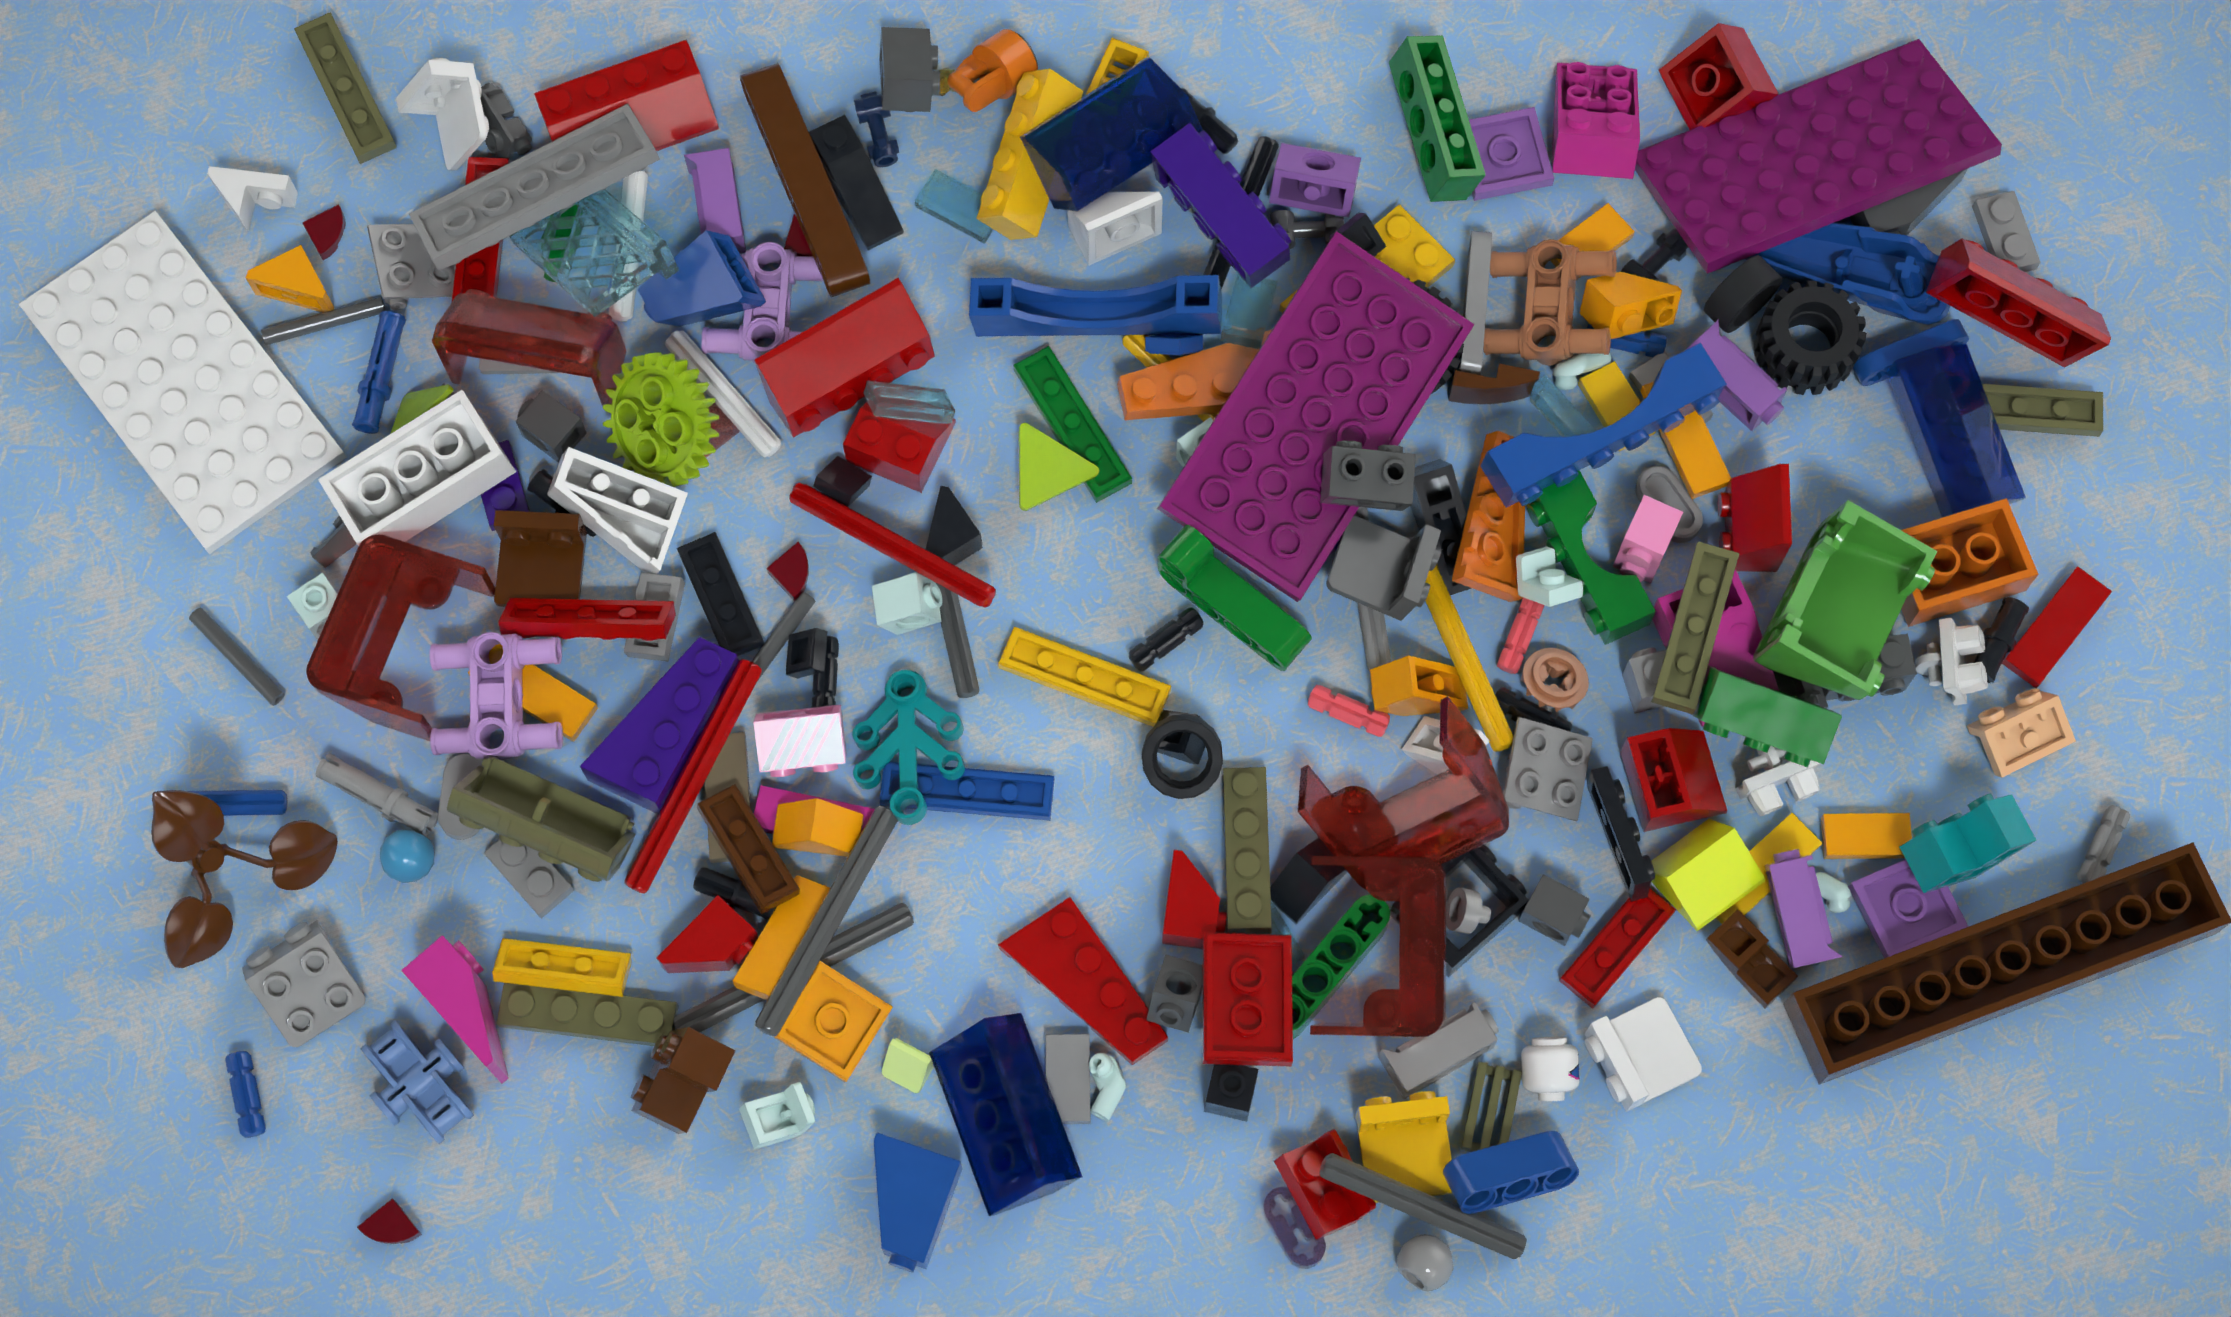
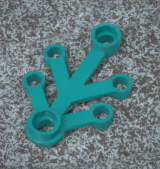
[852,670,965,825]

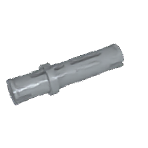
[316,753,439,837]

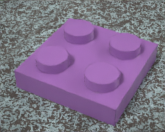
[1469,107,1554,201]
[1848,859,1969,958]

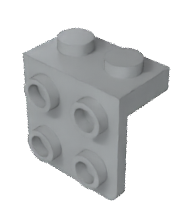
[242,920,366,1047]

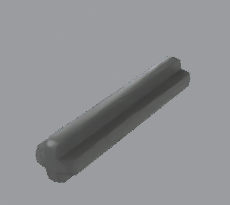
[936,583,980,698]

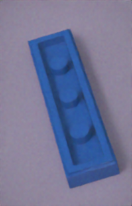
[879,762,1055,821]

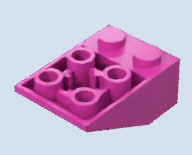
[1552,62,1640,179]
[1652,569,1779,727]

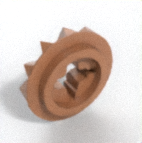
[1520,648,1589,712]

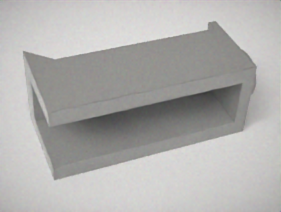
[1378,1002,1499,1100]

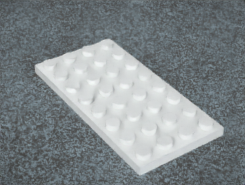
[19,211,347,555]

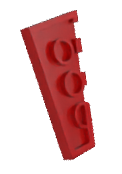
[998,897,1168,1065]

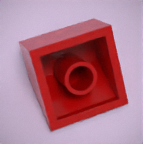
[1658,23,1779,130]
[843,390,956,493]
[1718,464,1792,572]

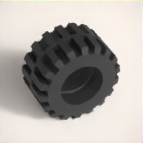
[1754,281,1867,395]

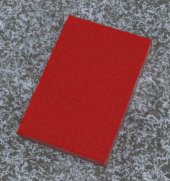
[1203,932,1293,1067]

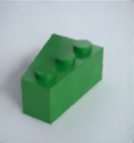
[1691,665,1842,767]

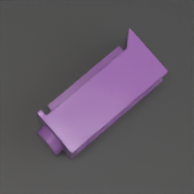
[684,148,746,254]
[1686,320,1787,431]
[1764,849,1843,968]

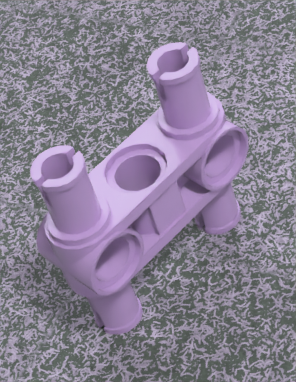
[701,242,824,363]
[429,632,563,760]

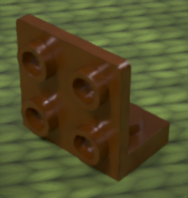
[493,510,587,607]

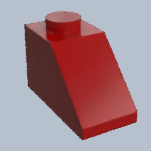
[1162,850,1227,949]
[656,895,758,973]

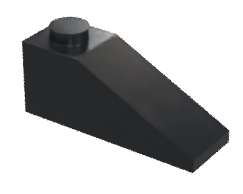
[809,115,904,250]
[1410,459,1471,595]

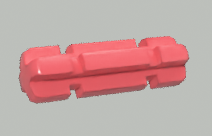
[1497,597,1545,674]
[1308,685,1390,737]

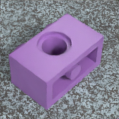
[1269,143,1361,218]

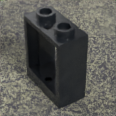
[1390,837,1529,978]

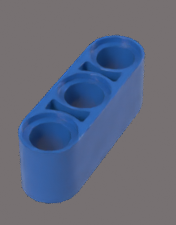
[1443,1131,1579,1214]

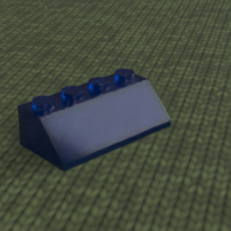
[1020,57,1203,211]
[1886,344,2026,518]
[929,1013,1083,1216]

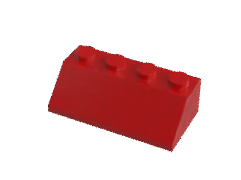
[534,39,719,151]
[1926,238,2111,368]
[754,278,935,438]

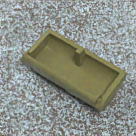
[447,756,636,882]

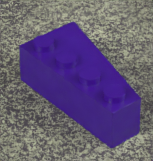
[1150,123,1291,288]
[580,637,739,815]

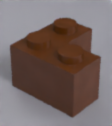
[631,1027,736,1134]

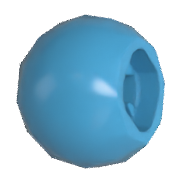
[380,830,435,883]

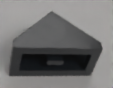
[926,486,983,565]
[1270,834,1355,925]

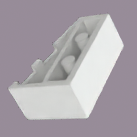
[547,447,688,574]

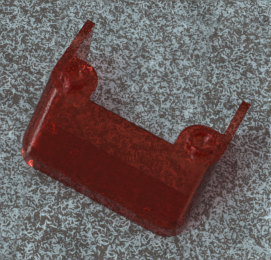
[432,289,627,406]
[306,535,495,741]
[1298,696,1509,892]
[1310,856,1447,1037]

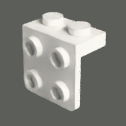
[396,58,489,170]
[1584,997,1702,1112]

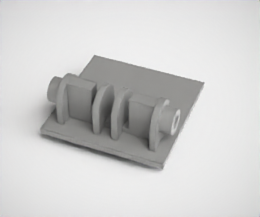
[367,224,456,310]
[1501,717,1593,821]

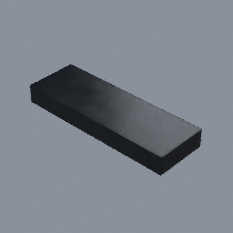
[677,532,764,656]

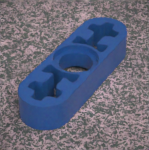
[1853,319,1969,386]

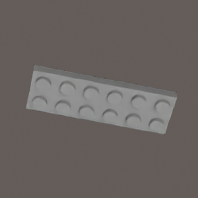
[409,104,660,272]

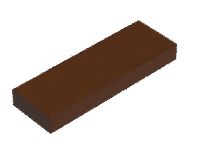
[697,784,800,914]

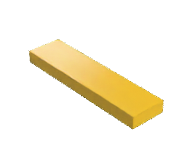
[998,627,1171,727]

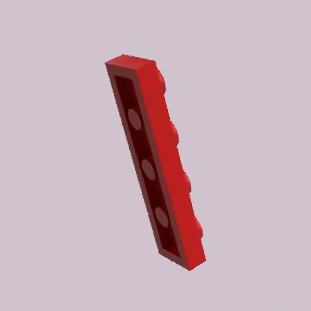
[451,157,510,314]
[498,598,676,641]

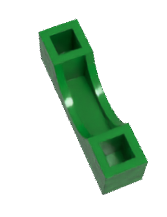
[1527,470,1656,645]

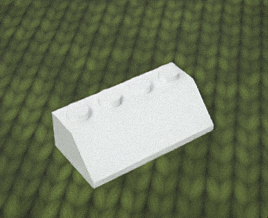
[318,389,516,562]

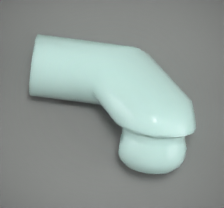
[1552,353,1611,390]
[1816,872,1852,913]
[1089,1053,1126,1122]

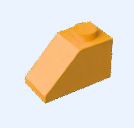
[1370,655,1468,716]

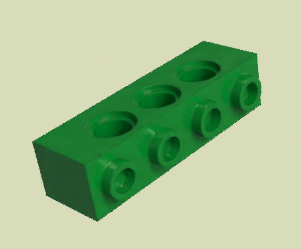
[1389,35,1486,202]

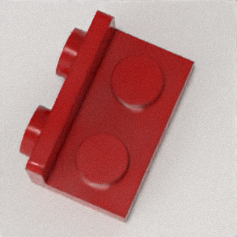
[1274,1129,1376,1240]

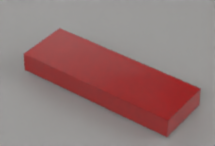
[2002,566,2112,689]
[1559,888,1676,1009]

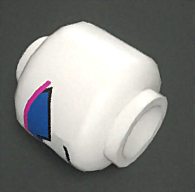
[1521,1037,1580,1101]

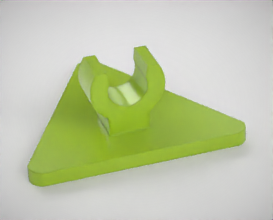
[390,384,454,434]
[1018,423,1099,511]

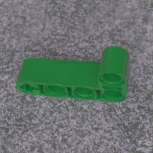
[1157,525,1312,671]
[1292,894,1390,1039]

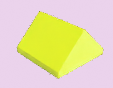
[1651,819,1765,931]

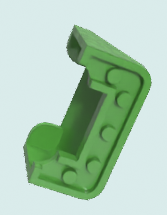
[1753,500,1937,700]

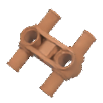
[1483,239,1617,366]

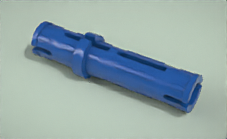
[352,311,406,434]

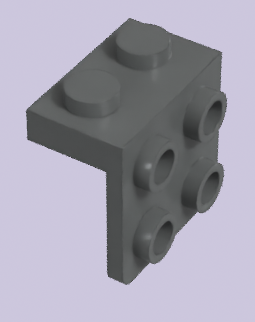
[1326,516,1441,621]

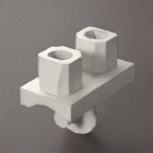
[1915,617,1988,706]
[1736,746,1820,817]

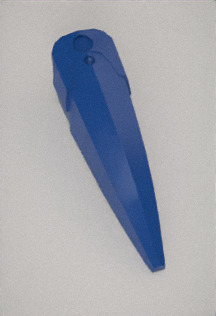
[1745,223,1950,325]

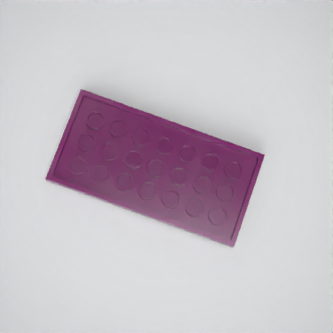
[1635,39,2002,274]
[1157,231,1475,602]

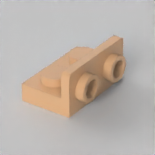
[1967,689,2076,778]

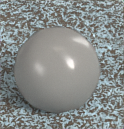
[1397,1234,1454,1292]

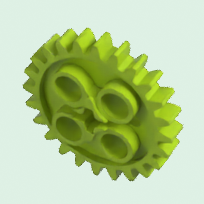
[603,352,719,487]

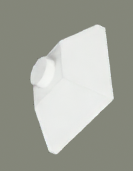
[1067,192,1163,266]

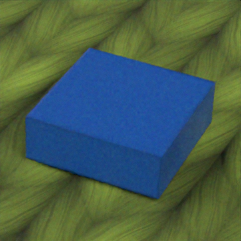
[1145,334,1203,355]

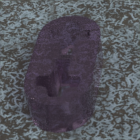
[1263,1187,1326,1269]

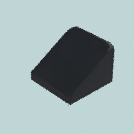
[1158,710,1205,764]

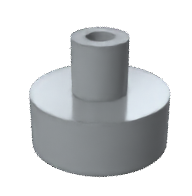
[1445,887,1491,934]

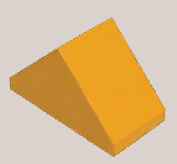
[245,245,334,313]
[772,798,864,857]

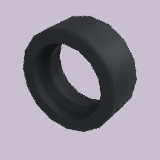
[1704,255,1783,333]
[1142,714,1223,799]

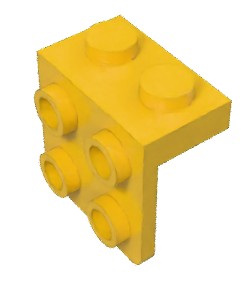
[1355,1091,1452,1203]

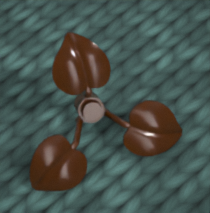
[151,790,338,968]

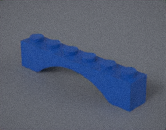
[969,275,1222,337]
[1480,343,1727,508]

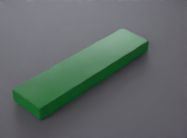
[1013,346,1132,503]

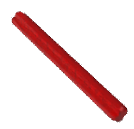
[789,483,996,608]
[624,659,762,894]

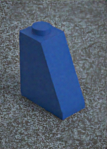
[637,230,766,327]
[874,1133,963,1272]

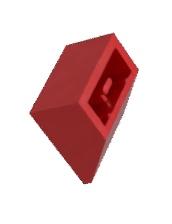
[1620,728,1727,832]

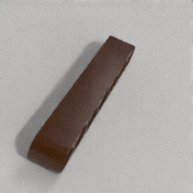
[740,63,871,297]

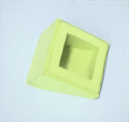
[882,1038,934,1093]

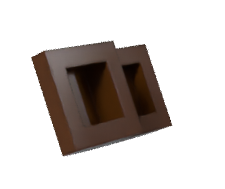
[1449,363,1540,404]
[1706,909,1798,1009]

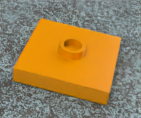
[772,961,893,1082]

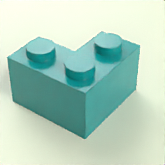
[1899,793,2037,893]

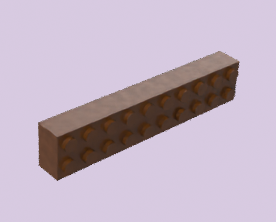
[1783,842,2231,1085]

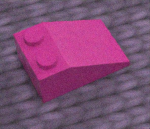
[401,935,508,1084]

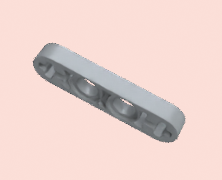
[1458,231,1492,375]

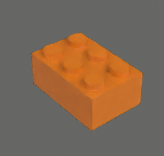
[1901,498,2039,627]

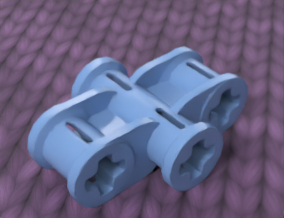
[360,1020,474,1144]

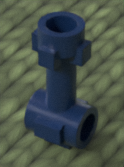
[854,91,899,167]

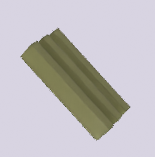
[1461,1061,1522,1152]

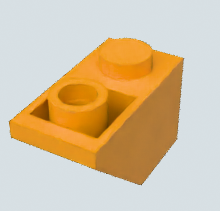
[1579,272,1682,339]

